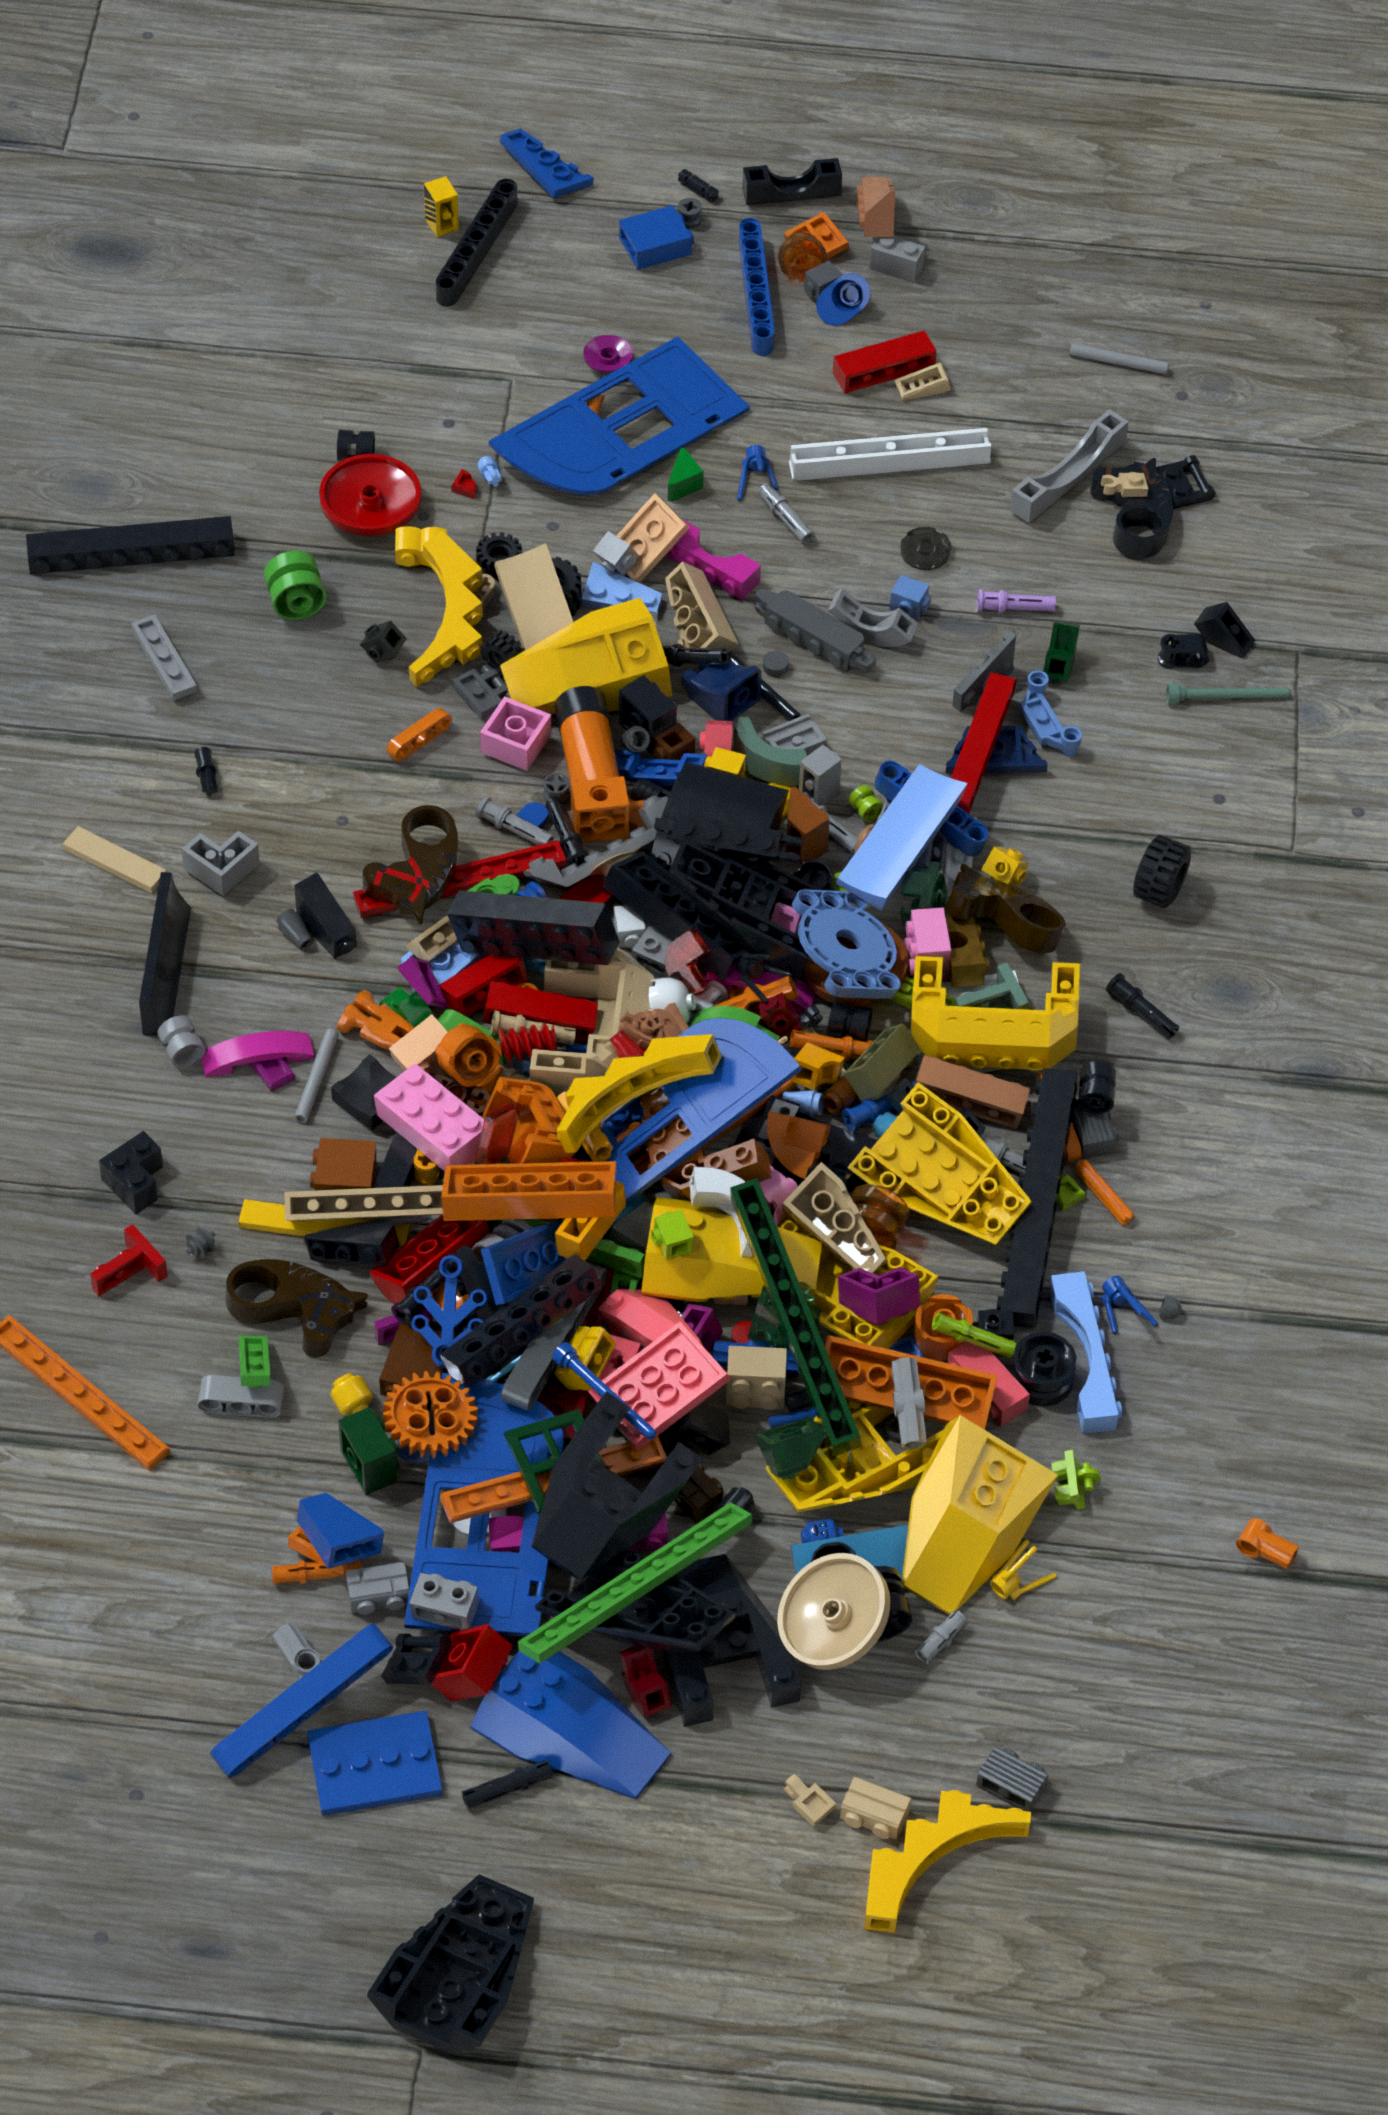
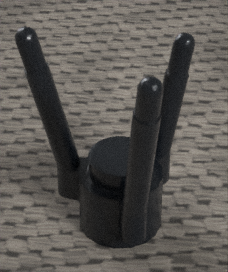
[736,952,792,1003]

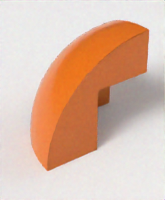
[767,1111,831,1179]

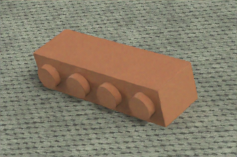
[914,1055,1030,1129]

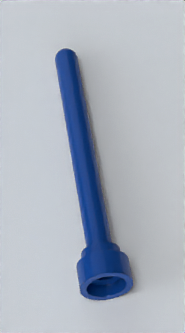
[552,1342,656,1439]

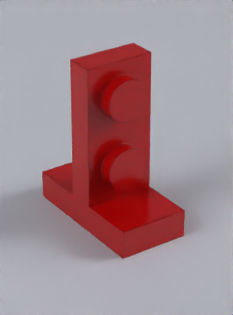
[90,1224,168,1297]

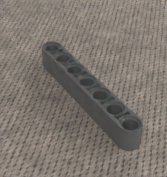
[501,1261,608,1411]

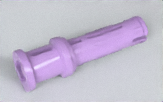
[977,589,1056,613]

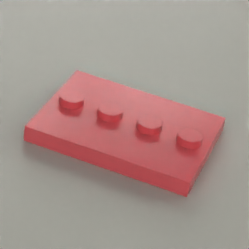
[588,1321,731,1450]

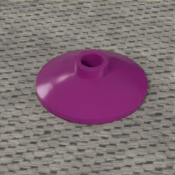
[583,335,633,373]

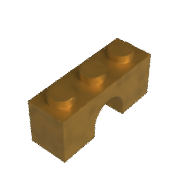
[945,915,989,987]

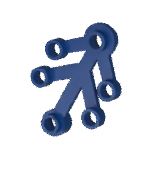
[411,1255,489,1369]

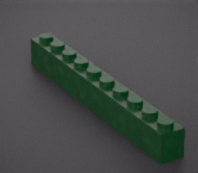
[730,1178,860,1457]

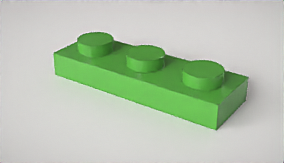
[238,1336,270,1388]

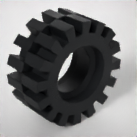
[476,532,522,579]
[481,630,525,679]

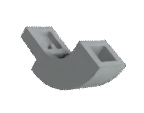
[828,589,918,647]

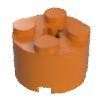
[435,1023,502,1087]
[914,1294,973,1361]

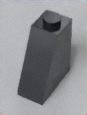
[294,872,357,959]

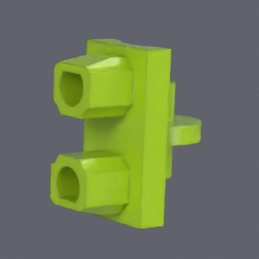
[1051,1449,1101,1510]

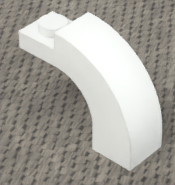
[689,1167,753,1257]

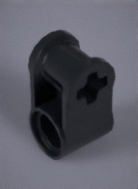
[1157,633,1209,669]

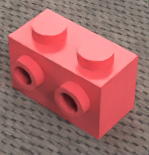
[700,720,733,757]

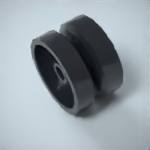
[1011,1331,1077,1407]

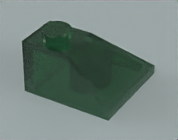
[755,1417,827,1480]

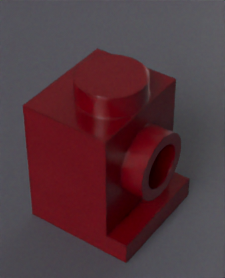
[758,992,802,1039]

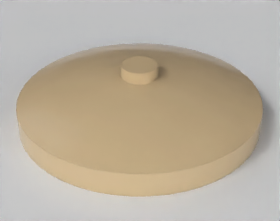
[777,1553,890,1670]

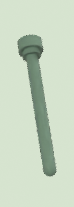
[1166,683,1291,704]

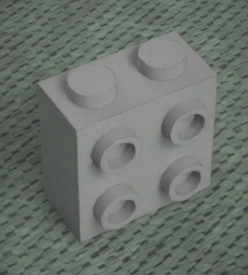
[632,924,698,983]

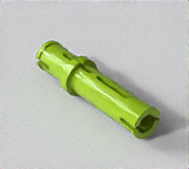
[932,1312,1016,1359]

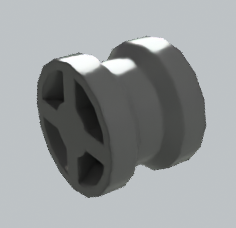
[678,198,702,229]
[543,773,570,805]

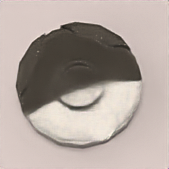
[900,527,951,570]

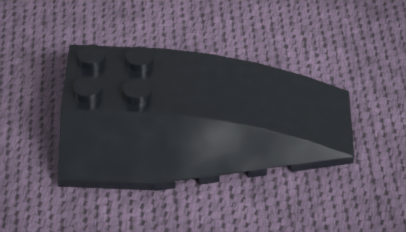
[367,1874,534,2053]

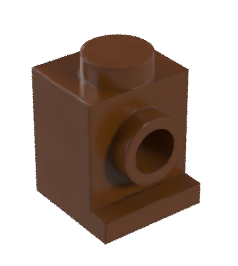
[653,723,695,760]

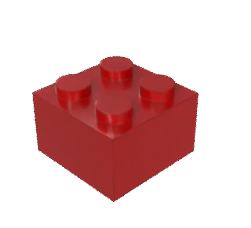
[431,1624,512,1702]

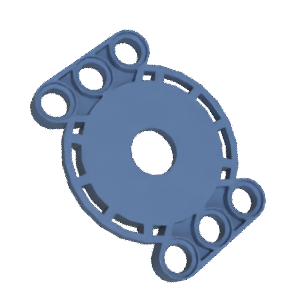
[792,890,901,999]

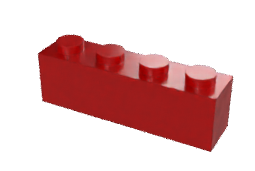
[833,330,937,394]
[482,981,598,1044]

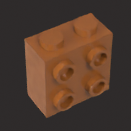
[310,1138,377,1191]

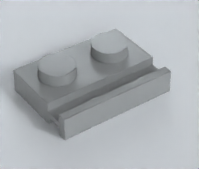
[762,714,827,754]

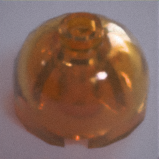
[778,232,828,283]

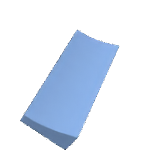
[836,764,968,911]

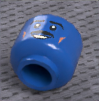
[800,1519,844,1543]

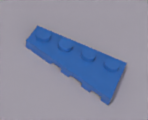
[500,128,594,198]

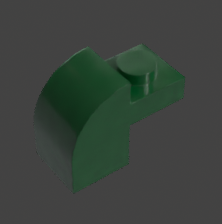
[1043,620,1080,682]

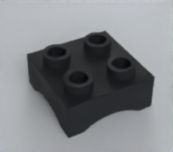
[331,1054,397,1130]

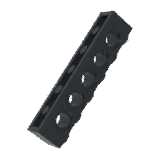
[440,1254,603,1388]

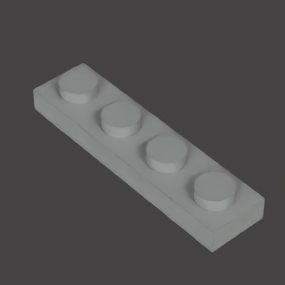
[131,615,197,701]

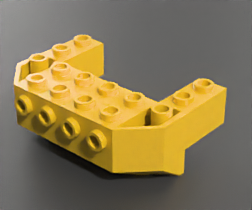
[911,956,1080,1071]

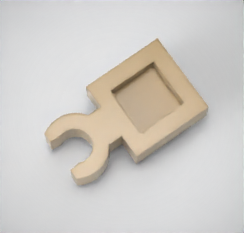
[1101,472,1148,497]

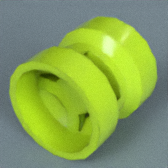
[848,785,884,822]

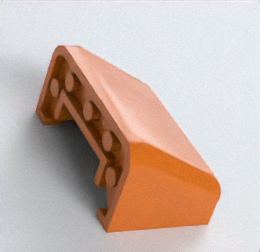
[482,1077,576,1164]

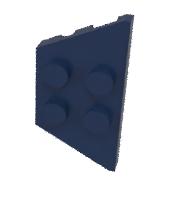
[945,726,1048,774]

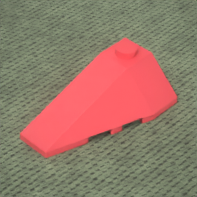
[598,1289,703,1347]

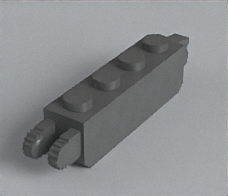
[755,589,876,673]

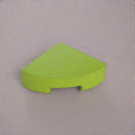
[1058,1174,1085,1212]

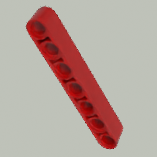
[951,672,1017,814]

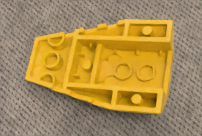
[641,1197,822,1302]

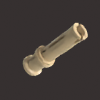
[490,1010,576,1046]

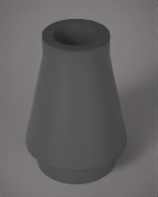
[621,726,650,753]
[276,909,313,949]

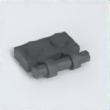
[452,664,510,719]

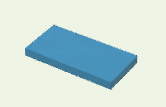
[790,1525,908,1581]

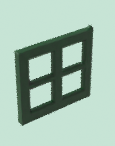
[504,1409,605,1515]

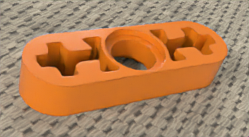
[386,708,452,762]

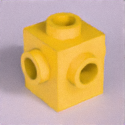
[981,847,1030,887]

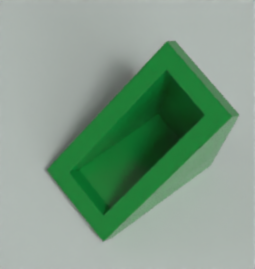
[668,448,704,502]

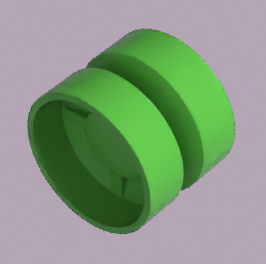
[264,551,326,620]

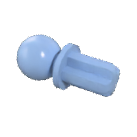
[478,456,502,487]

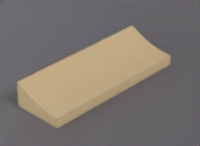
[494,543,573,650]

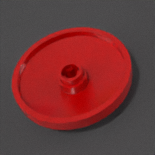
[319,454,421,536]

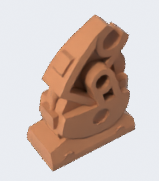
[618,1003,689,1051]

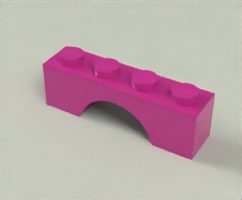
[665,518,761,600]

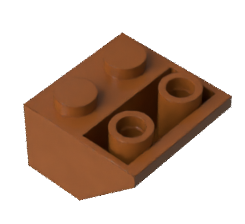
[786,786,830,865]

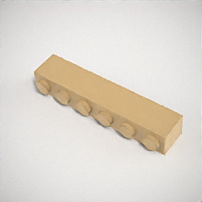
[284,1185,443,1222]

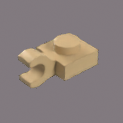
[784,1774,836,1827]

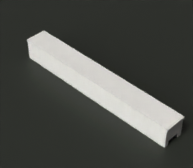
[789,428,991,481]

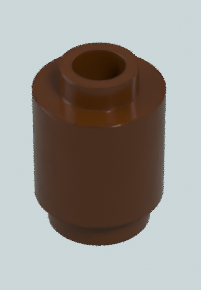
[822,1077,860,1115]

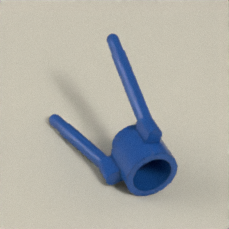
[737,445,779,501]
[1101,1275,1158,1334]

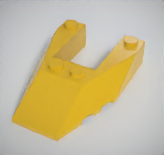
[766,1400,944,1513]

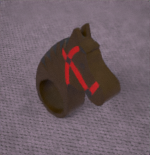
[363,805,458,925]

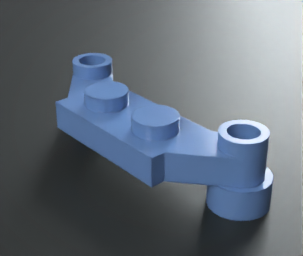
[1019,670,1082,757]

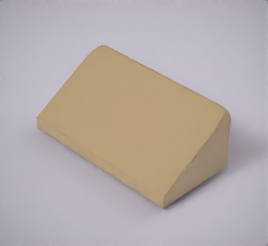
[405,916,458,962]

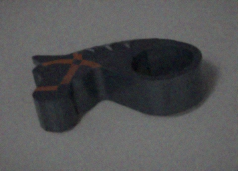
[1090,458,1173,558]

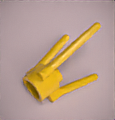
[990,1539,1057,1600]

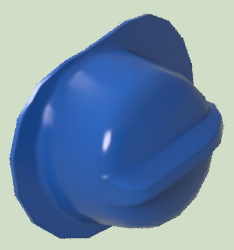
[816,273,871,325]

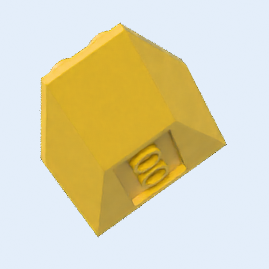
[902,1415,1058,1615]

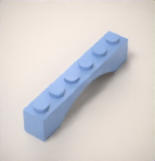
[1049,1271,1122,1434]

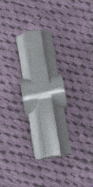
[891,1357,927,1449]
[272,1623,341,1709]

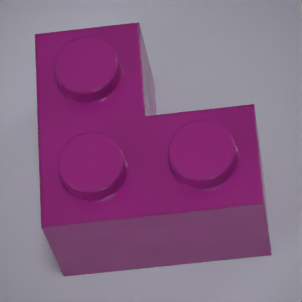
[838,1267,920,1325]

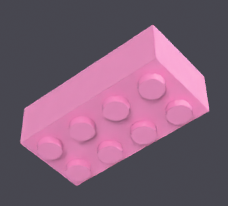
[374,1063,493,1171]

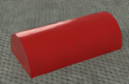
[369,1215,490,1304]

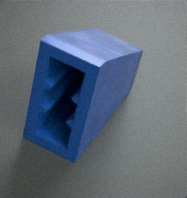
[297,1493,384,1569]

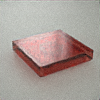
[474,1101,521,1165]

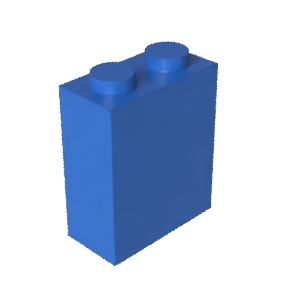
[619,205,694,270]

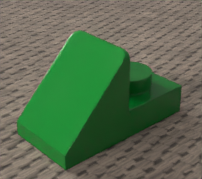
[380,987,436,1027]

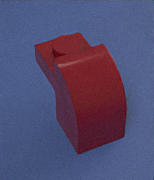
[620,1646,672,1718]

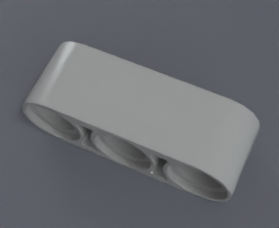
[197,1375,284,1418]

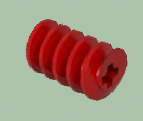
[498,1023,557,1063]

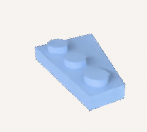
[581,562,662,619]

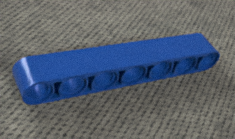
[738,218,774,356]
[210,1623,394,1778]

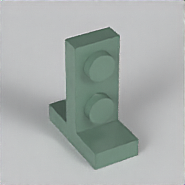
[955,962,1029,1010]

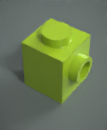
[651,1210,694,1261]

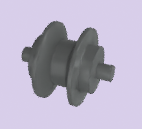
[186,1227,215,1259]

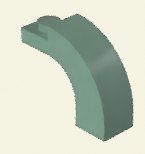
[733,717,807,786]

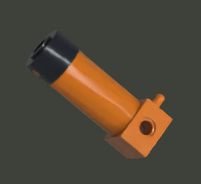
[555,686,644,844]

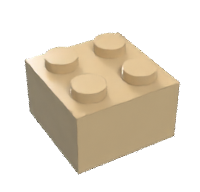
[726,1346,787,1410]

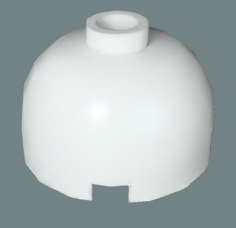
[649,978,696,1023]

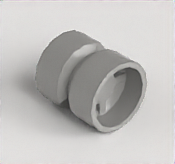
[158,1016,205,1068]

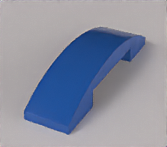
[615,750,708,786]

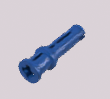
[842,1081,915,1132]

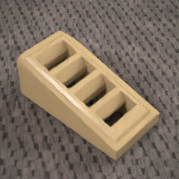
[894,362,951,401]

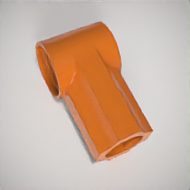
[1236,1518,1300,1570]

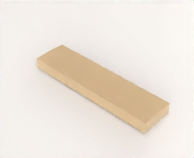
[63,826,167,894]

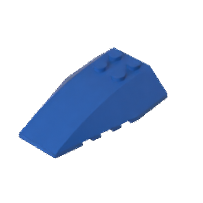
[470,1651,671,1799]

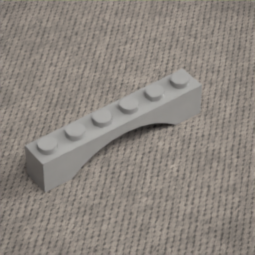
[1010,409,1129,523]

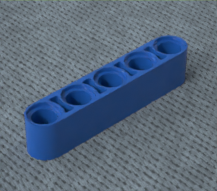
[874,760,989,856]

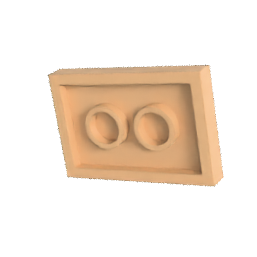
[616,493,690,583]

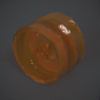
[850,1184,910,1250]

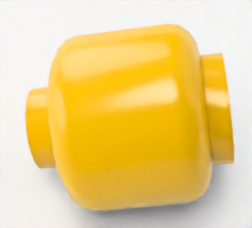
[330,1373,373,1416]

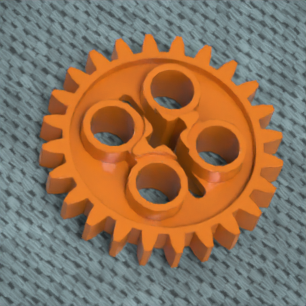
[382,1371,478,1458]

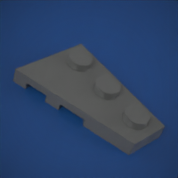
[953,630,1016,712]

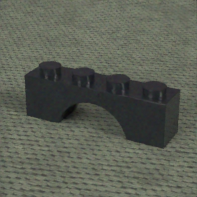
[742,158,842,205]

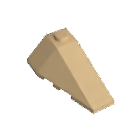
[783,1162,886,1273]

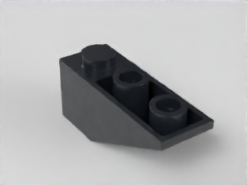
[304,1221,400,1267]

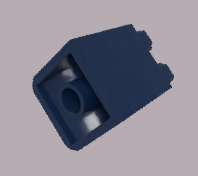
[682,660,762,721]

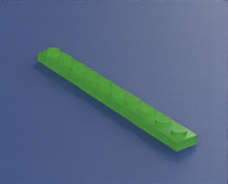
[518,1502,752,1664]

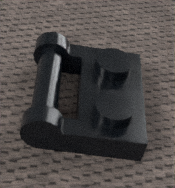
[1155,455,1216,509]
[381,1633,452,1684]

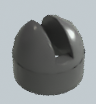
[1159,1295,1182,1319]

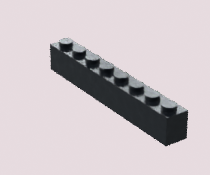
[26,516,235,574]

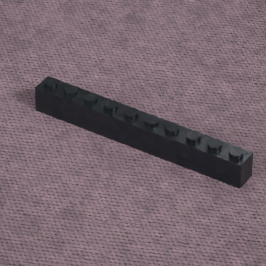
[996,1068,1078,1328]

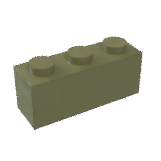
[844,1023,921,1101]

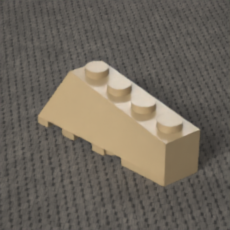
[665,561,739,670]

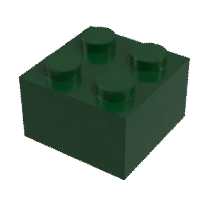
[338,1407,400,1495]

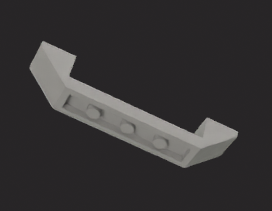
[523,795,668,888]

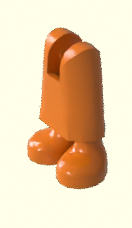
[337,990,415,1051]

